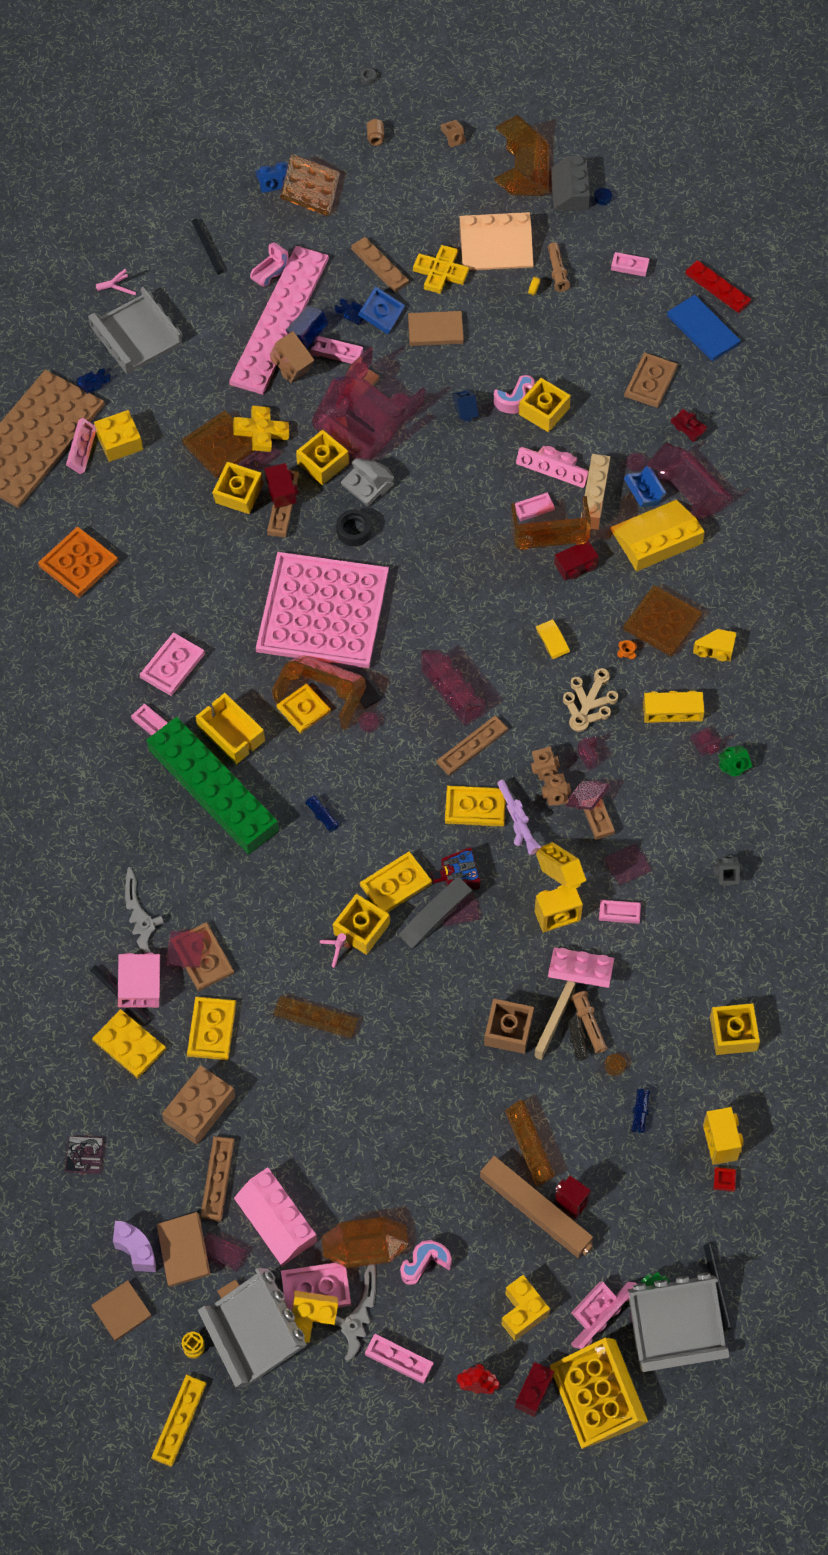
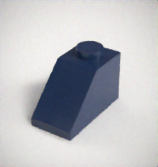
[452,390,479,422]

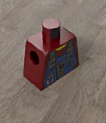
[431,847,480,890]

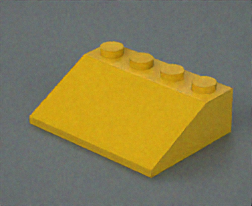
[610,500,705,572]
[549,1338,648,1449]

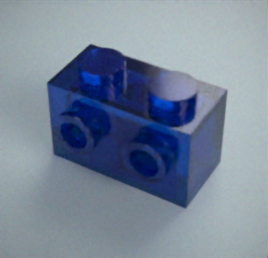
[286,306,329,348]

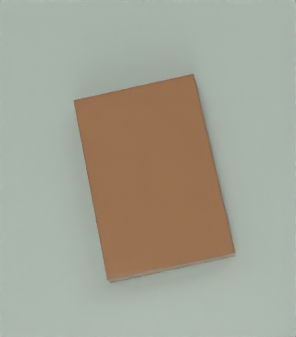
[408,311,463,346]
[624,352,678,408]
[171,922,235,992]
[157,1212,211,1287]

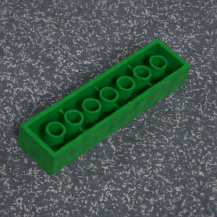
[146,717,279,855]

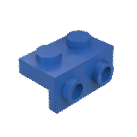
[255,162,295,193]
[624,466,666,507]

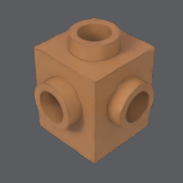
[531,746,560,781]
[542,774,571,806]

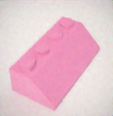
[234,1167,317,1266]

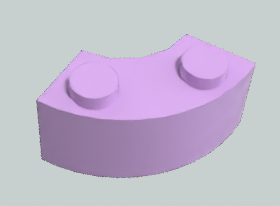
[113,1221,156,1272]

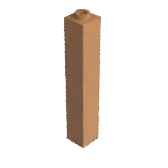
[480,1156,593,1259]

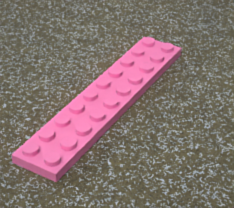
[229,246,329,395]

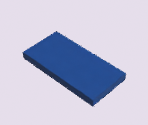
[667,295,741,362]

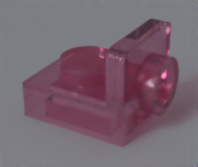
[690,727,721,756]
[577,736,598,771]

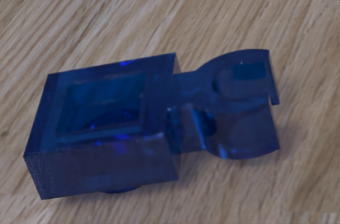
[335,298,363,325]
[77,368,111,394]

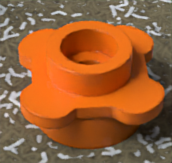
[617,640,637,660]

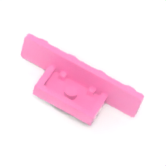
[516,446,589,488]
[571,1282,637,1349]

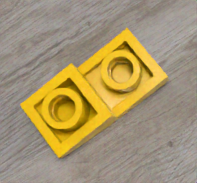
[536,619,570,659]

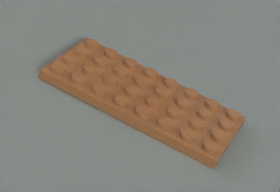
[0,370,105,508]

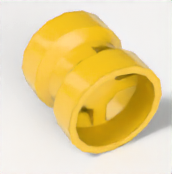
[182,1332,205,1359]

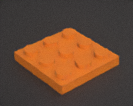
[38,526,119,598]

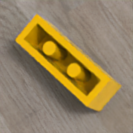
[643,691,704,723]

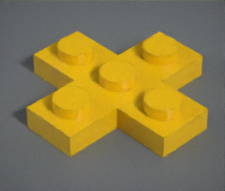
[413,245,469,294]
[233,406,289,452]

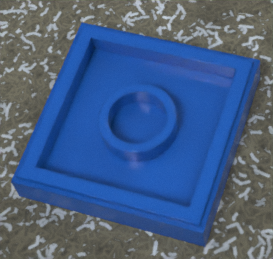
[358,286,405,334]

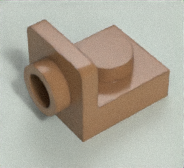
[440,120,466,147]

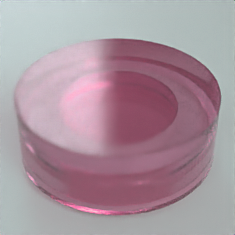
[626,453,645,472]
[359,712,379,732]

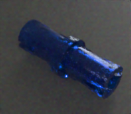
[305,795,340,833]
[631,1089,650,1133]

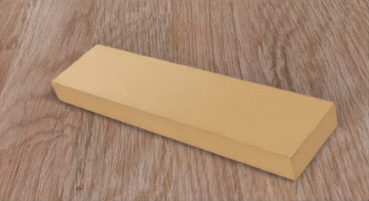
[535,981,575,1060]

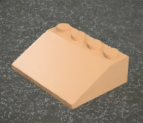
[459,212,533,271]

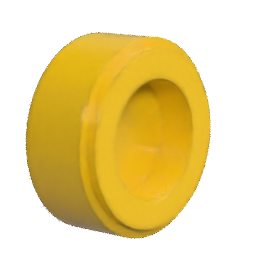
[528,277,541,295]

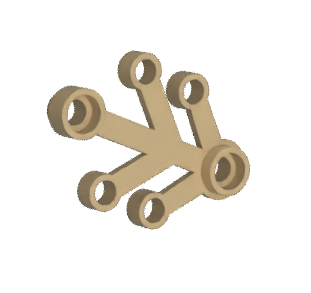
[563,668,618,732]

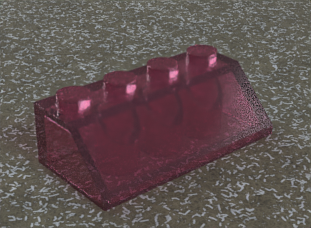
[421,650,485,726]

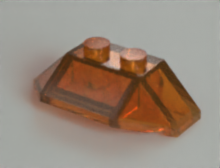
[321,1217,409,1268]

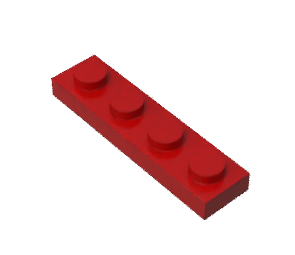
[685,260,751,313]

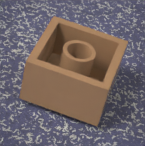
[270,331,314,383]
[484,999,534,1054]

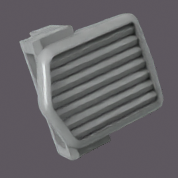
[341,458,394,507]

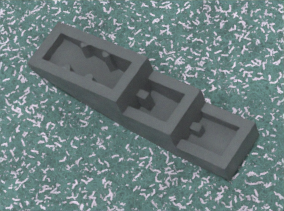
[399,876,472,949]

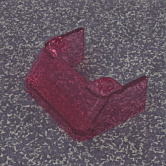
[337,346,425,435]
[312,376,404,460]
[646,442,733,519]

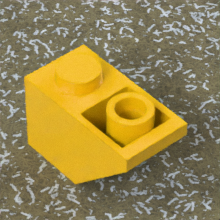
[693,629,736,661]

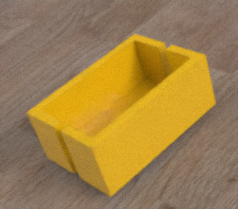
[196,693,265,765]

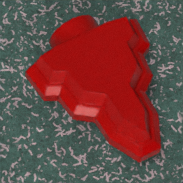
[456,1364,500,1395]

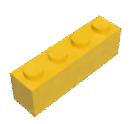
[536,842,586,889]

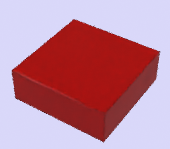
[713,1167,736,1192]

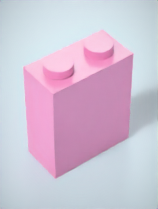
[118,953,160,1008]

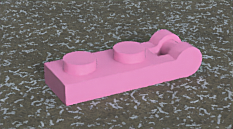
[310,336,363,365]

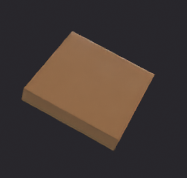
[91,1280,152,1342]

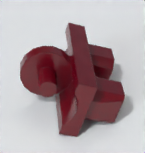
[670,409,708,442]

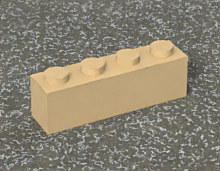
[580,454,610,530]

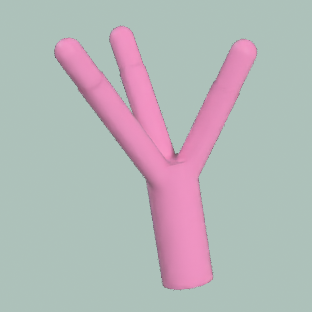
[96,269,136,295]
[320,933,351,968]

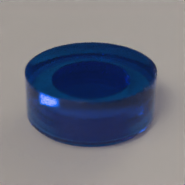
[594,188,612,205]

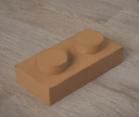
[582,797,615,840]

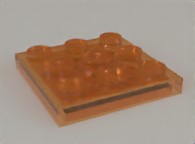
[280,154,340,216]
[182,410,256,479]
[623,585,702,657]

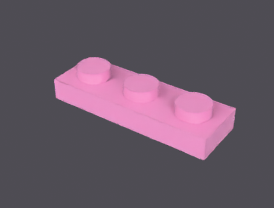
[66,418,96,474]
[365,1334,434,1384]

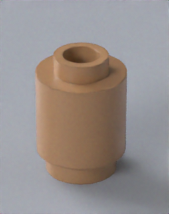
[367,119,384,146]

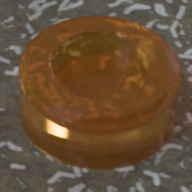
[605,1054,626,1076]

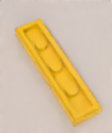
[151,1375,207,1467]

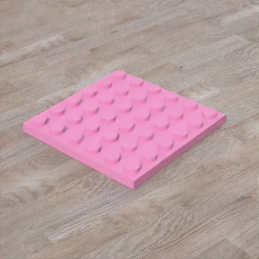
[256,552,389,668]

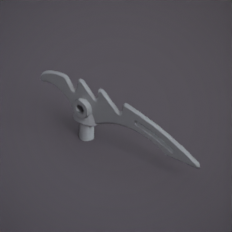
[125,867,164,953]
[335,1257,376,1361]

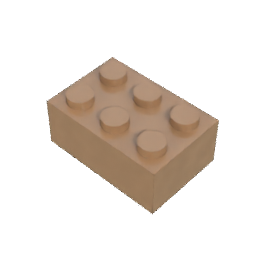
[162,1065,235,1145]

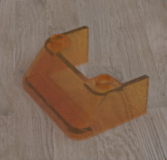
[494,115,550,196]
[511,496,591,550]
[272,655,366,730]

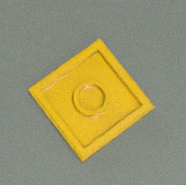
[277,683,331,734]

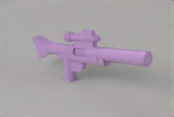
[497,780,541,855]

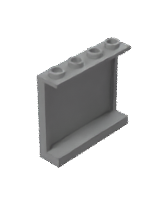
[88,287,183,374]
[198,1268,307,1387]
[627,1273,729,1372]

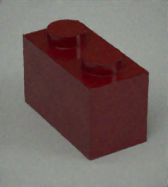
[264,463,299,508]
[554,540,599,581]
[555,1175,591,1219]
[515,1362,554,1417]

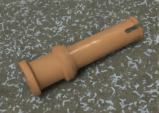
[548,243,570,292]
[570,991,608,1054]

